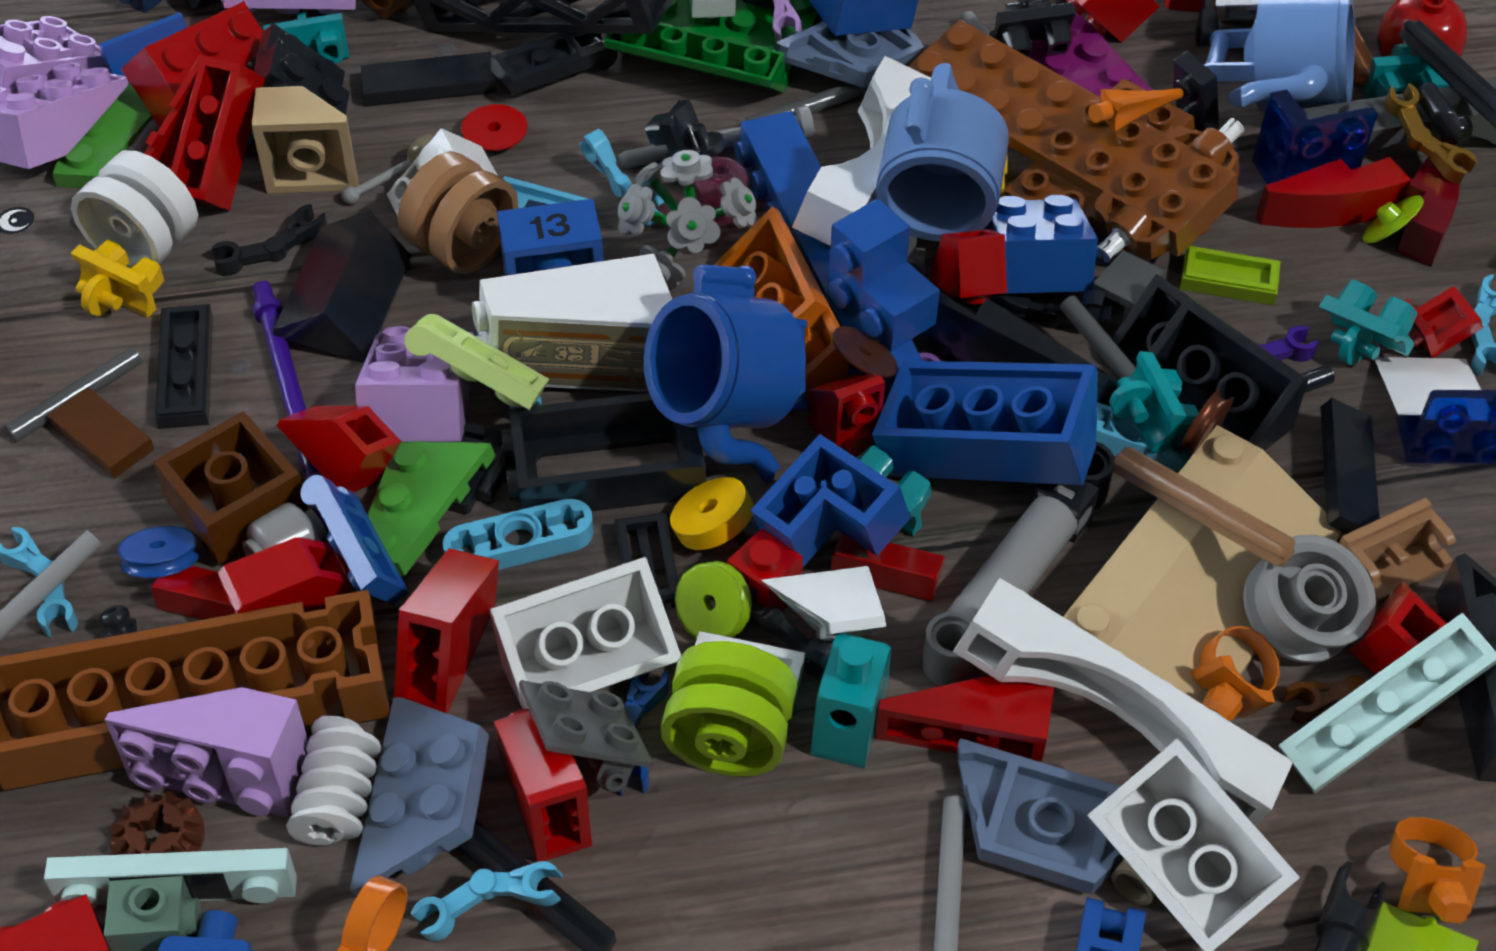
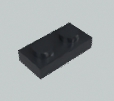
[1173,51,1219,131]

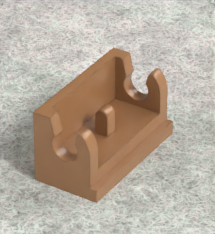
[1339,498,1456,604]

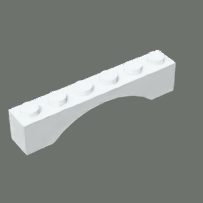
[792,56,931,245]
[953,577,1293,827]

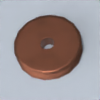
[1178,388,1234,455]

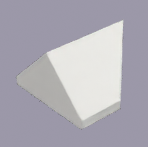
[761,566,886,641]

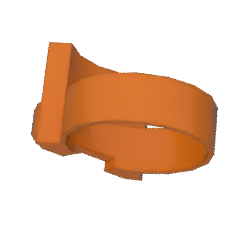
[1191,626,1280,721]
[1389,817,1486,924]
[337,875,408,951]

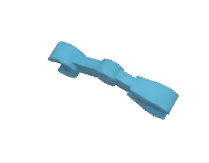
[579,129,664,226]
[1471,274,1496,376]
[0,527,78,638]
[411,861,563,942]

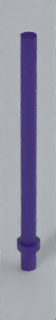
[252,281,330,532]

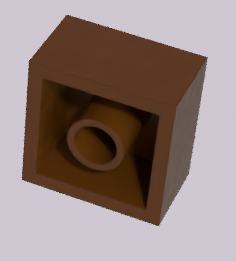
[153,411,308,565]

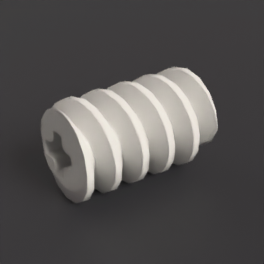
[286,716,381,846]

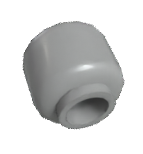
[242,503,326,556]

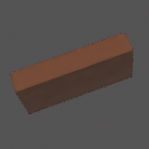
[47,387,155,479]

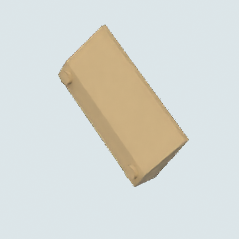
[1063,425,1343,704]

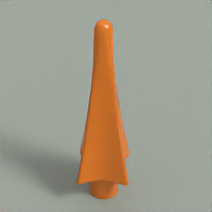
[1088,88,1184,132]

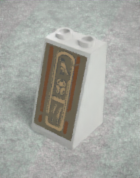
[472,254,672,392]

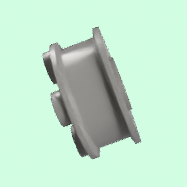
[1243,535,1376,663]

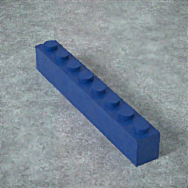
[735,111,923,407]

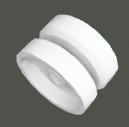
[70,150,199,268]

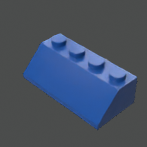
[872,361,1098,485]

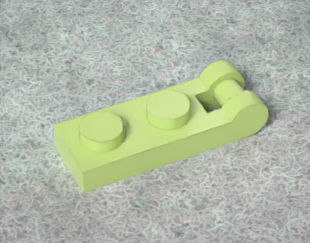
[404,314,549,410]

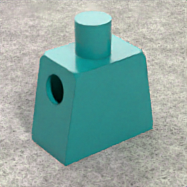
[810,633,891,769]

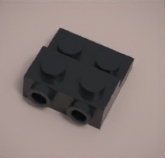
[254,23,350,115]

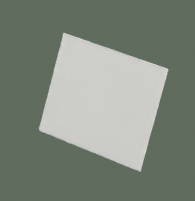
[1375,357,1495,417]

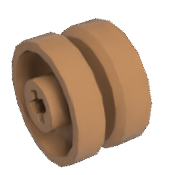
[397,151,518,275]

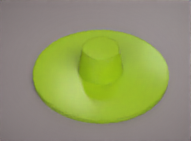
[1362,195,1424,244]

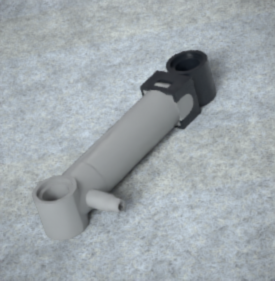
[922,442,1115,686]

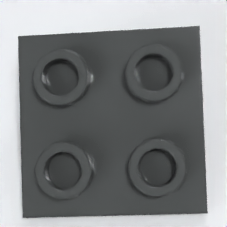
[519,680,653,792]

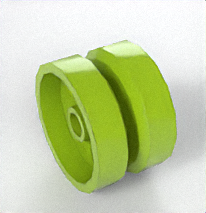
[661,641,797,777]

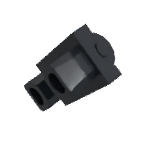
[989,0,1076,57]
[645,99,726,195]

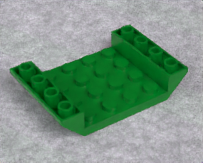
[604,0,822,93]

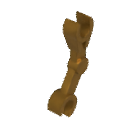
[1384,83,1477,184]

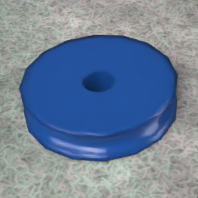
[117,525,200,578]

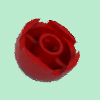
[1377,0,1467,57]

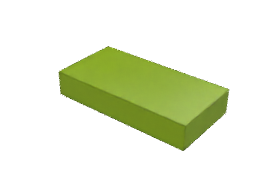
[1180,246,1281,305]

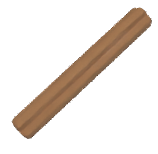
[1113,447,1295,567]

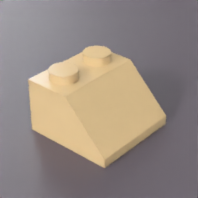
[252,86,359,194]

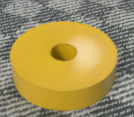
[670,477,754,550]

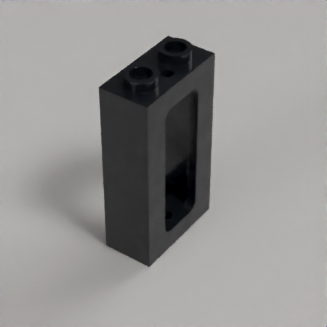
[501,393,706,511]

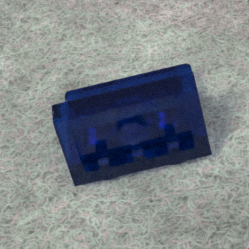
[1252,89,1378,185]
[1396,390,1496,464]

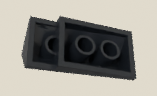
[1112,274,1308,451]
[918,292,1118,406]
[1435,553,1496,782]

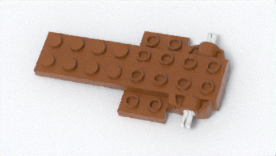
[908,19,1244,263]

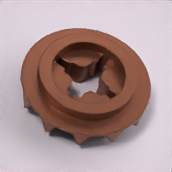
[109,790,205,855]

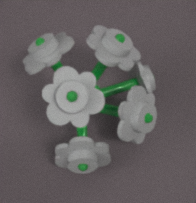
[618,150,757,289]

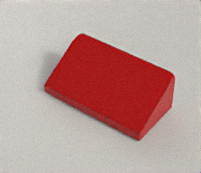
[831,534,945,601]
[151,566,237,620]

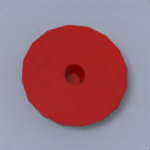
[461,104,528,151]

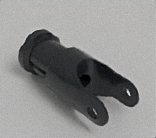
[1315,861,1387,951]

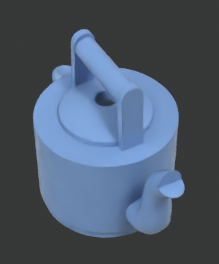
[1204,0,1355,111]
[876,63,1009,241]

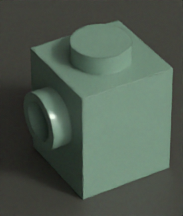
[104,876,202,951]

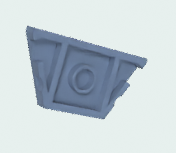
[775,22,924,88]
[350,697,491,896]
[956,738,1124,895]

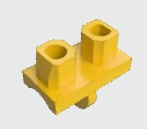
[70,239,165,318]

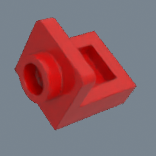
[1404,286,1483,358]

